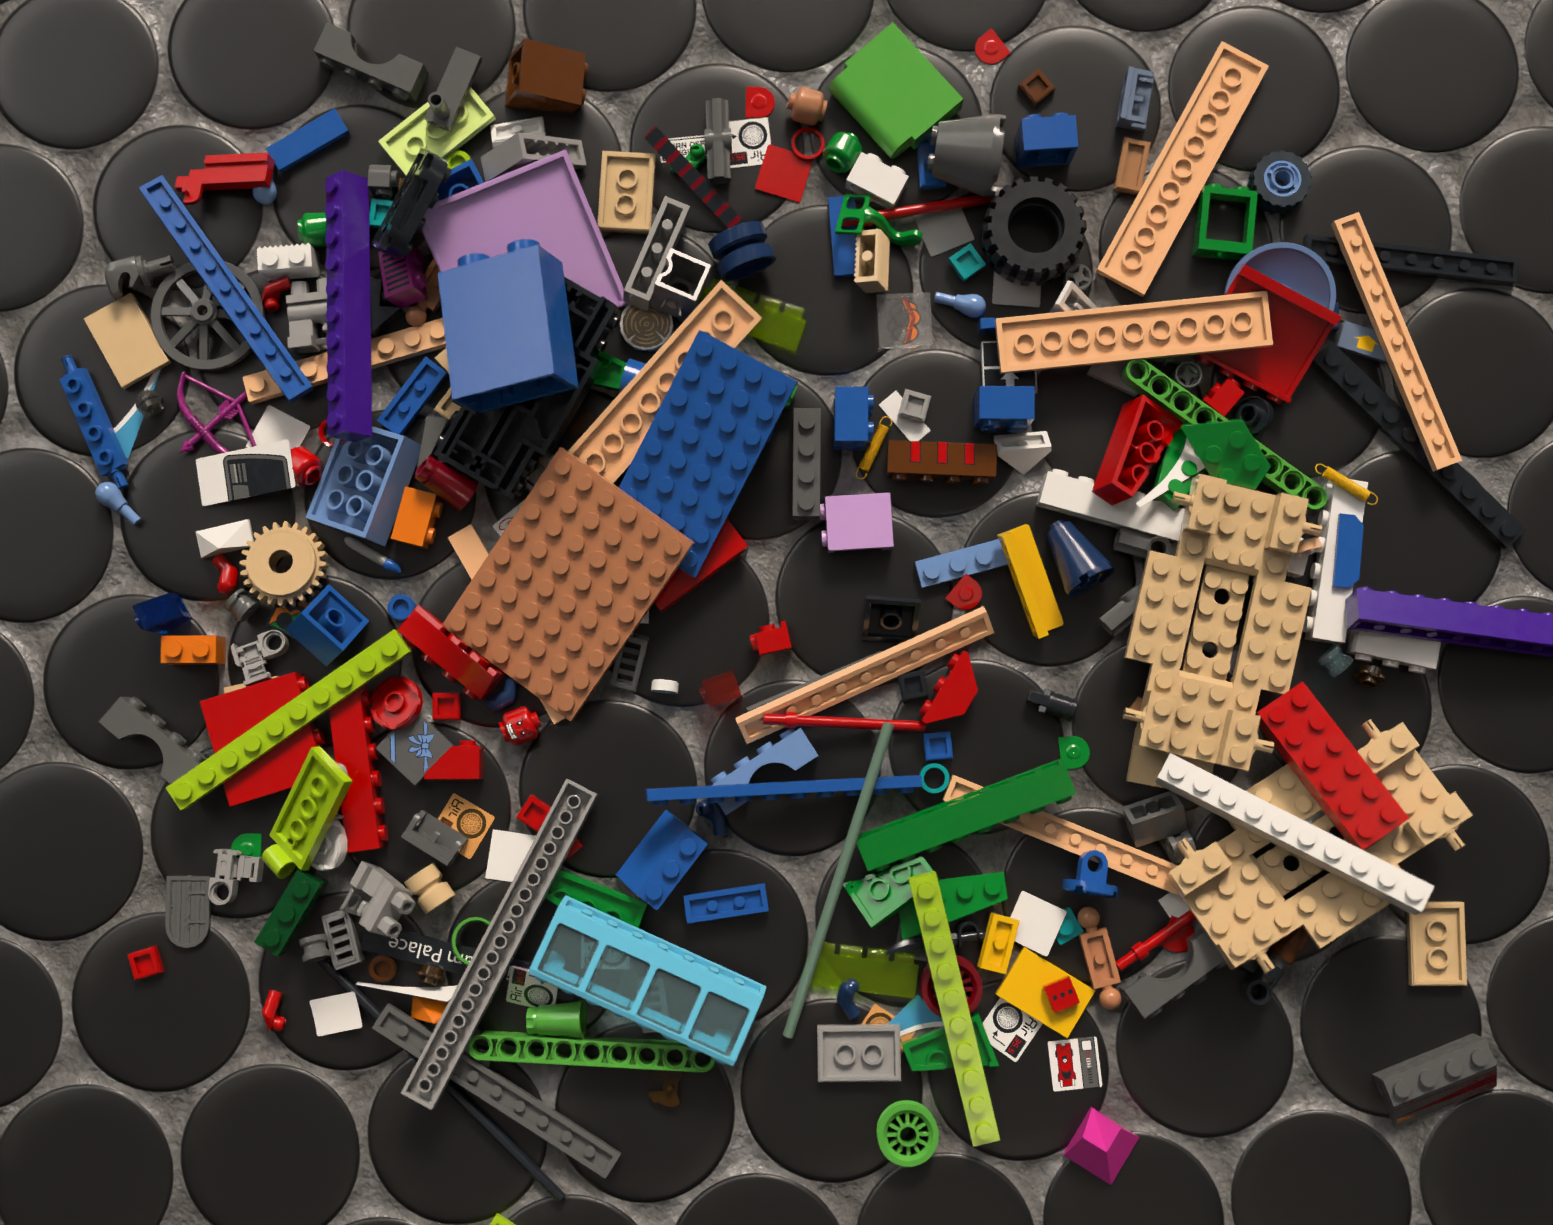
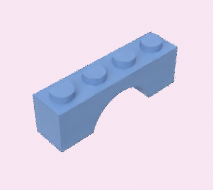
[710,728,818,815]

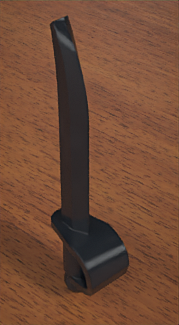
[885,920,985,955]

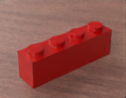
[1092,394,1184,506]
[397,605,506,701]

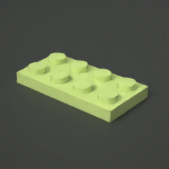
[378,88,496,175]

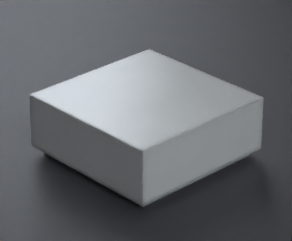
[898,389,931,423]

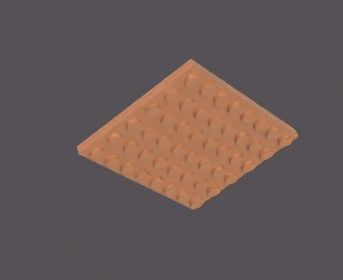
[443,447,695,721]

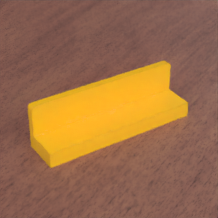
[997,524,1064,639]

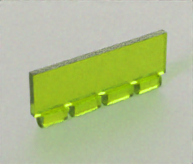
[700,279,806,351]
[810,942,919,998]

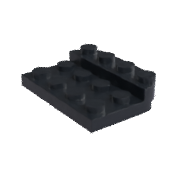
[371,148,452,259]

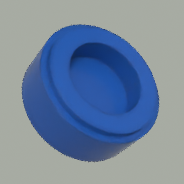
[387,594,416,622]

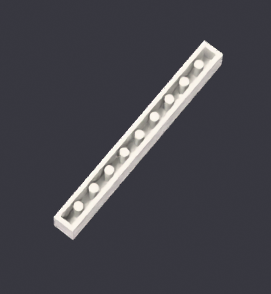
[1036,469,1309,578]
[1155,753,1434,915]

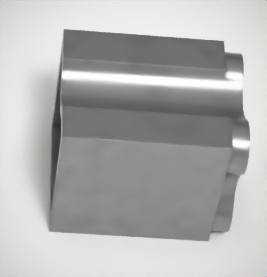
[650,248,711,322]

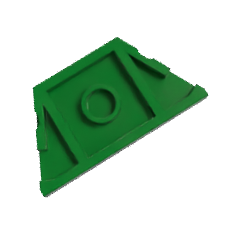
[1181,419,1271,490]

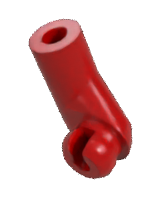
[261,275,292,312]
[212,553,239,595]
[262,990,286,1032]

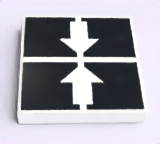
[981,341,1037,395]

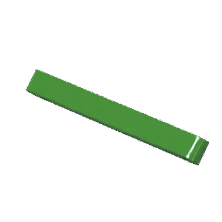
[1121,359,1327,511]
[468,1030,715,1072]

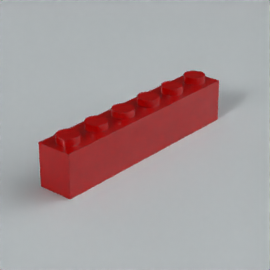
[329,685,388,853]

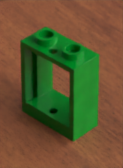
[1192,183,1258,261]

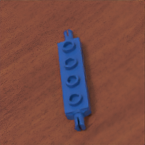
[59,355,129,490]

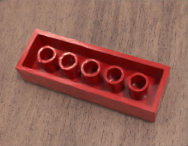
[1256,682,1409,850]

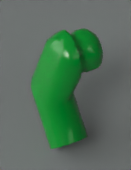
[670,144,706,173]

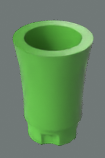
[526,1000,587,1039]

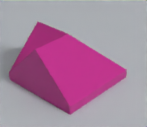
[1063,1107,1139,1185]

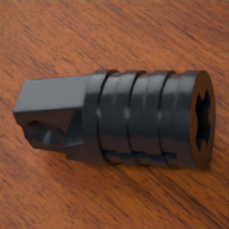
[1026,689,1078,722]

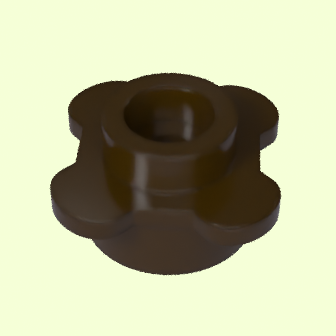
[1353,665,1386,688]
[416,965,445,986]

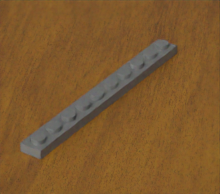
[372,1003,621,1179]

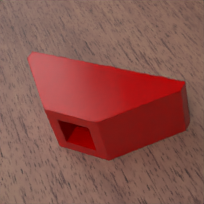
[919,650,978,724]

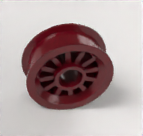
[920,955,983,1017]

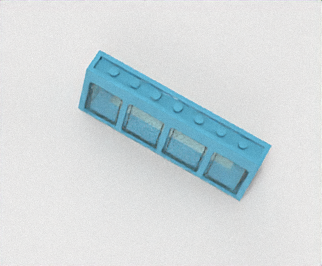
[528,895,767,1066]

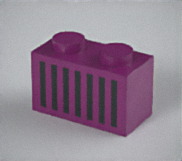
[378,247,428,308]

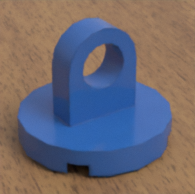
[1062,850,1119,899]

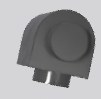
[368,164,399,199]

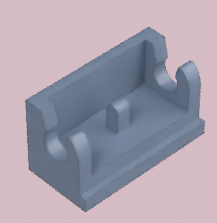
[1115,66,1154,131]

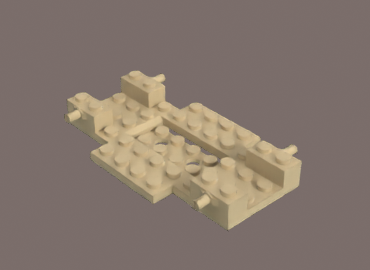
[1123,474,1322,771]
[1167,719,1472,973]

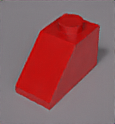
[424,740,484,779]

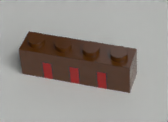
[886,440,997,485]

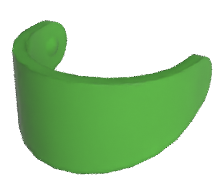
[451,917,491,966]

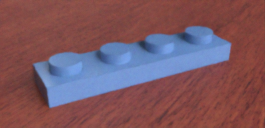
[914,539,1008,589]

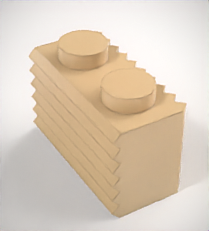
[854,229,890,293]

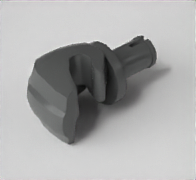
[105,255,176,300]

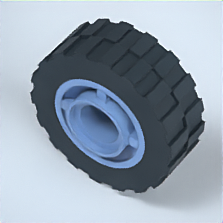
[1247,150,1312,214]

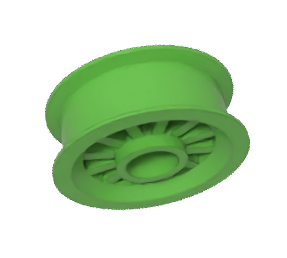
[876,1100,939,1167]

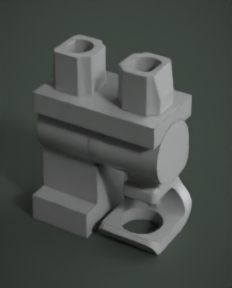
[286,278,327,354]
[340,861,416,938]

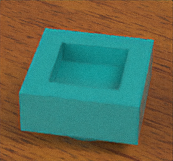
[369,199,393,229]
[948,243,986,282]
[1055,907,1084,945]

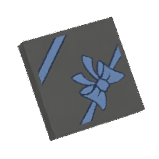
[376,713,454,786]

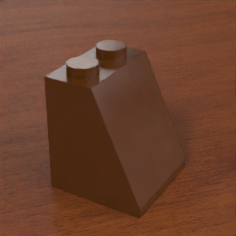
[505,38,588,113]

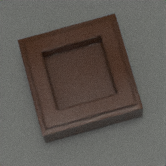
[1018,68,1056,108]

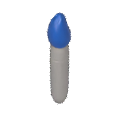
[344,537,402,574]

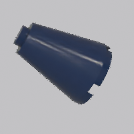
[1047,520,1115,598]

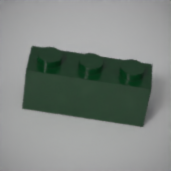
[254,869,329,957]

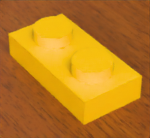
[977,913,1020,974]

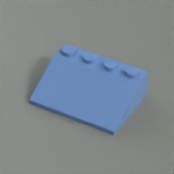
[305,426,421,546]

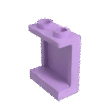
[820,493,894,553]

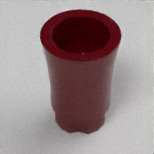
[415,455,478,512]

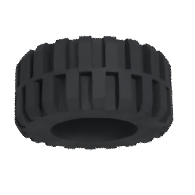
[980,176,1087,286]

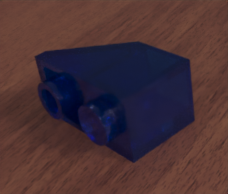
[132,592,192,634]

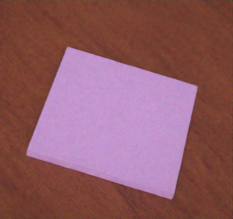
[422,149,628,308]

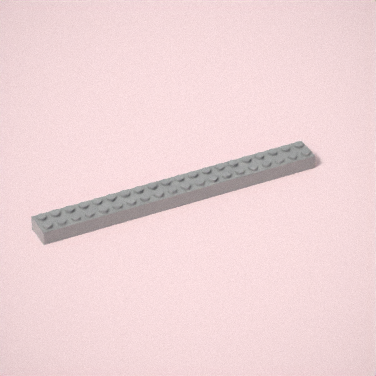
[401,778,599,1110]

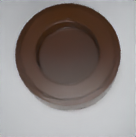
[369,955,398,983]

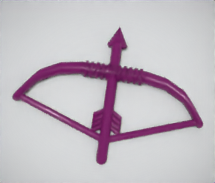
[177,371,257,454]

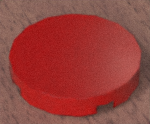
[370,676,423,731]

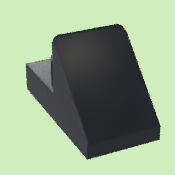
[370,279,405,338]

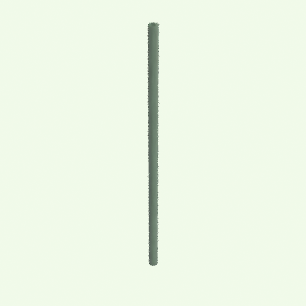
[783,722,894,1038]

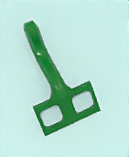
[835,194,923,247]

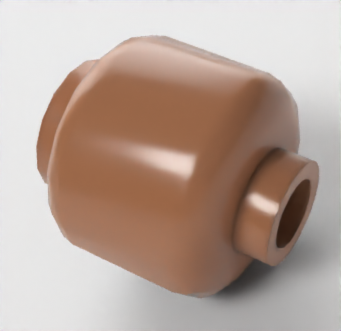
[786,87,827,126]

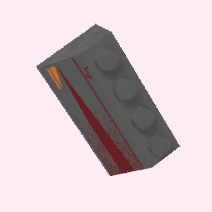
[1372,1033,1497,1127]

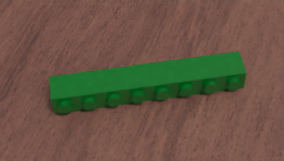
[856,758,1076,872]

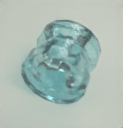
[1317,644,1353,678]

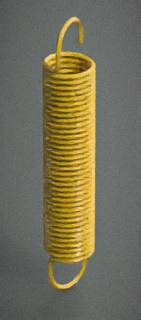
[856,416,892,479]
[1315,464,1378,505]

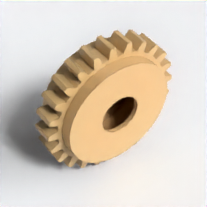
[240,521,329,608]

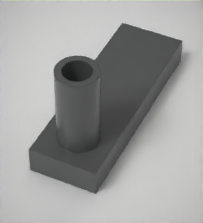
[425,46,482,132]

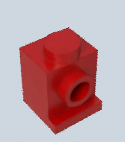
[1201,377,1245,416]
[750,621,792,656]

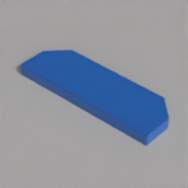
[1332,513,1364,588]

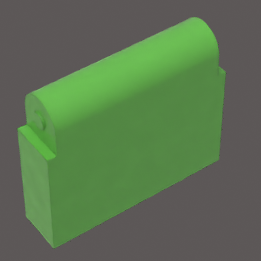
[828,22,963,159]

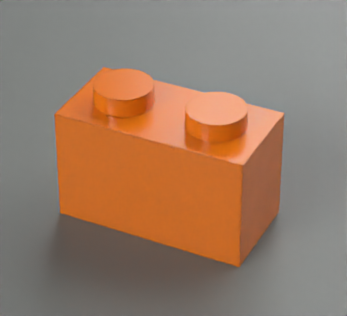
[391,486,443,550]
[161,635,226,665]

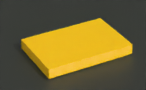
[995,946,1095,1038]

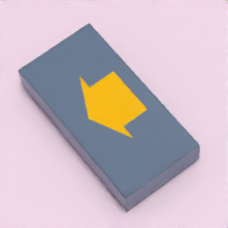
[1336,321,1388,364]

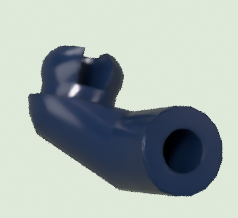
[486,677,519,712]
[696,800,727,835]
[836,978,860,1020]

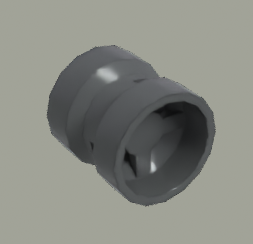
[1170,361,1202,391]

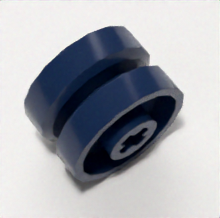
[708,221,776,282]

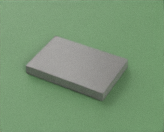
[817,1024,901,1082]

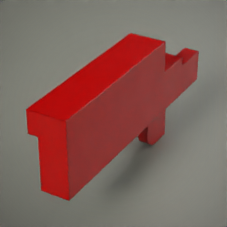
[175,152,275,205]

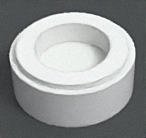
[651,679,679,694]

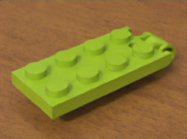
[261,746,352,879]

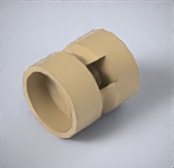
[404,863,455,915]

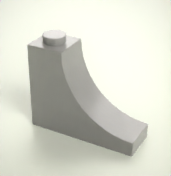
[480,132,587,182]

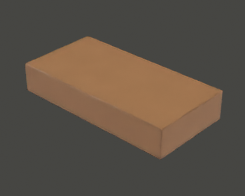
[1113,137,1151,196]

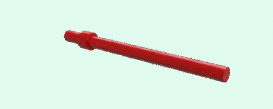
[842,194,996,227]
[762,712,926,732]
[1116,910,1196,971]

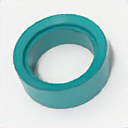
[919,763,949,793]

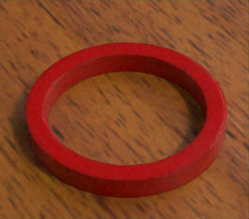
[791,127,824,160]

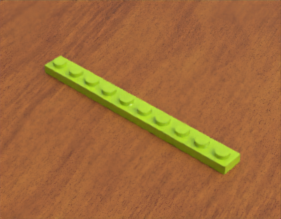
[166,629,412,811]
[908,871,1000,1147]

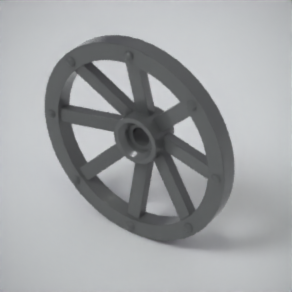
[151,261,266,371]

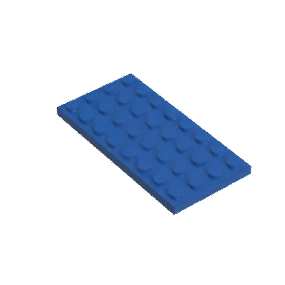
[619,330,798,578]

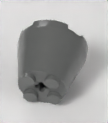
[927,114,1006,198]

